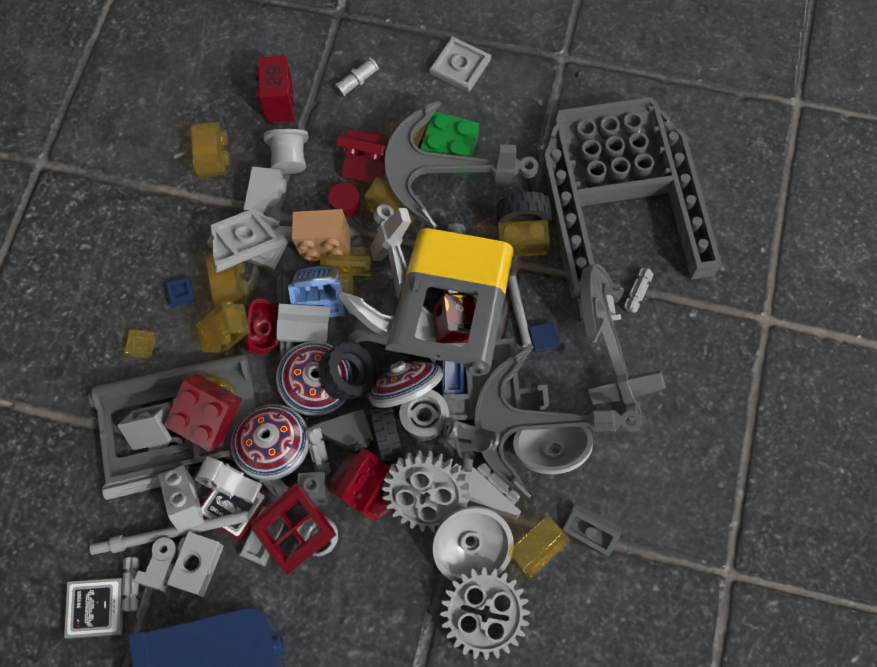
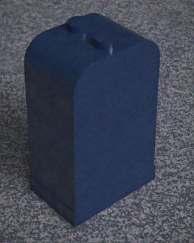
[129,608,286,667]

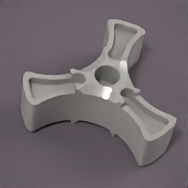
[195,456,262,504]

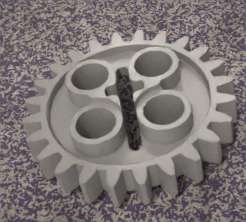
[382,450,470,532]
[440,567,530,660]

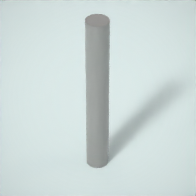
[507,276,532,347]

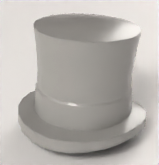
[263,129,309,175]
[399,390,449,441]

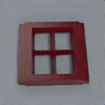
[249,483,337,575]

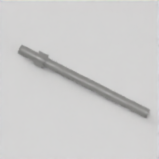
[89,511,249,555]

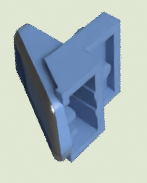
[288,266,345,317]

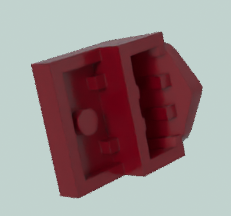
[337,129,390,185]
[327,448,394,522]

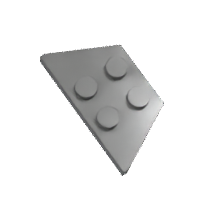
[211,209,293,273]

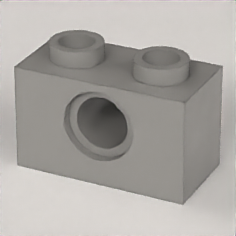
[159,465,205,533]
[167,532,224,597]

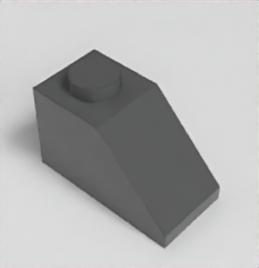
[313,409,374,453]

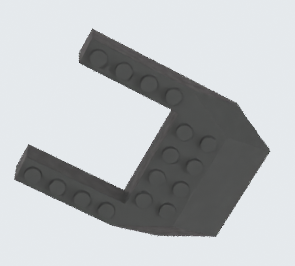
[544,97,722,298]

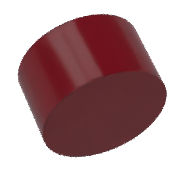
[328,182,361,218]

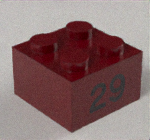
[255,55,295,123]
[164,374,242,451]

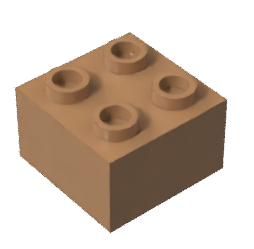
[292,209,351,261]

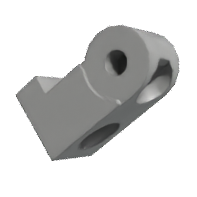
[134,537,179,593]

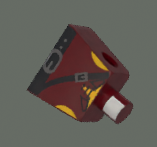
[432,289,477,343]

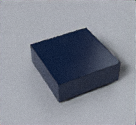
[166,276,196,308]
[529,322,560,353]

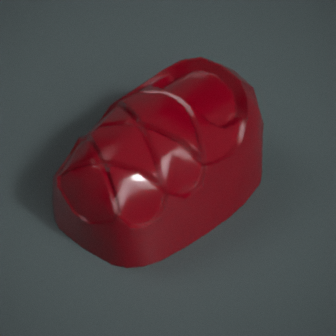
[241,299,278,355]

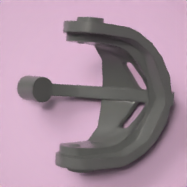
[443,417,499,472]

